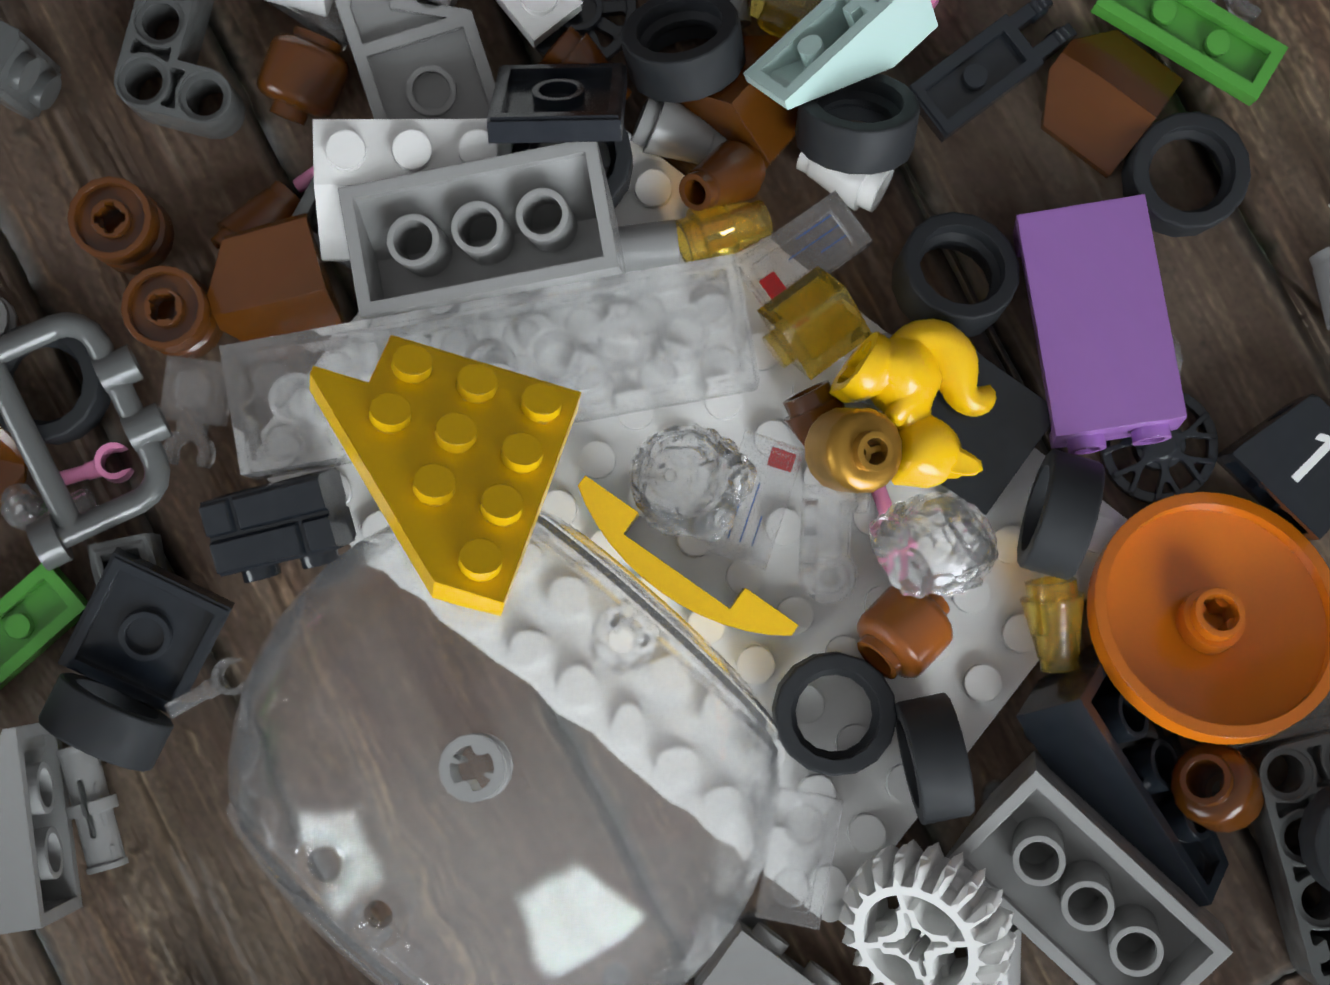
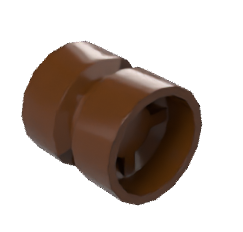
[67,176,174,275]
[121,265,224,360]

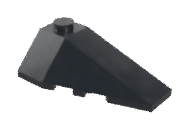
[1016,643,1229,907]

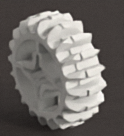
[838,839,1017,985]

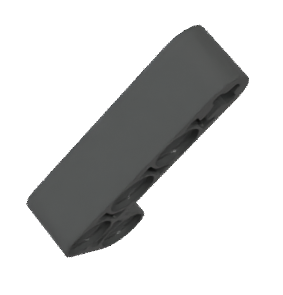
[114,0,246,139]
[1244,725,1330,985]

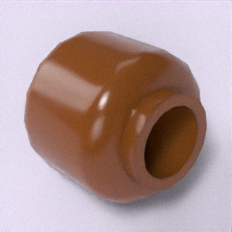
[857,583,953,679]

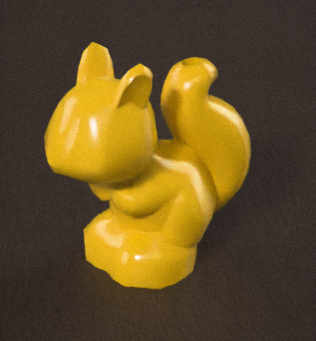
[829,318,997,488]

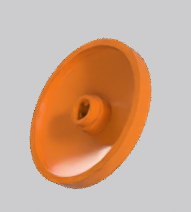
[1087,492,1330,745]

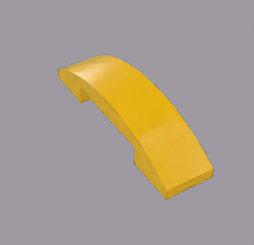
[578,475,799,636]

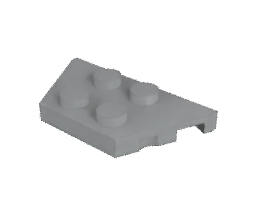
[335,0,495,119]

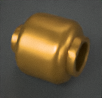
[805,408,902,493]

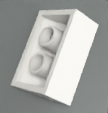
[312,119,511,261]

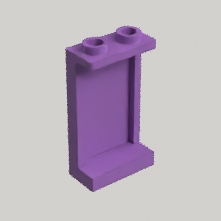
[1013,194,1187,455]

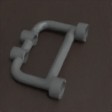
[0,311,173,571]

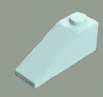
[743,0,938,110]

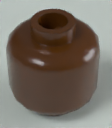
[256,26,350,126]
[1170,742,1264,833]

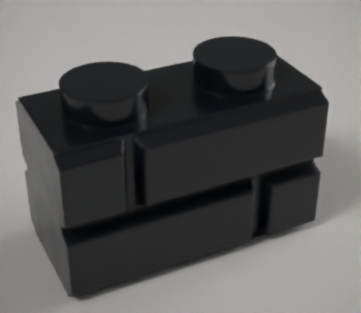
[199,467,357,583]

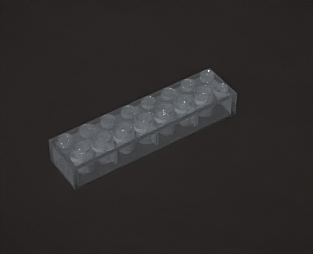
[219,253,760,480]

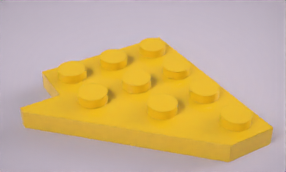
[309,335,582,618]

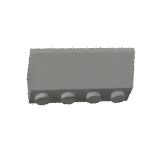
[338,142,627,328]
[946,750,1233,985]

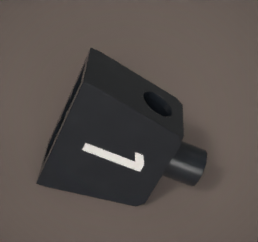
[1217,393,1330,541]

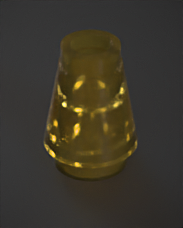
[675,200,773,270]
[1020,576,1085,673]

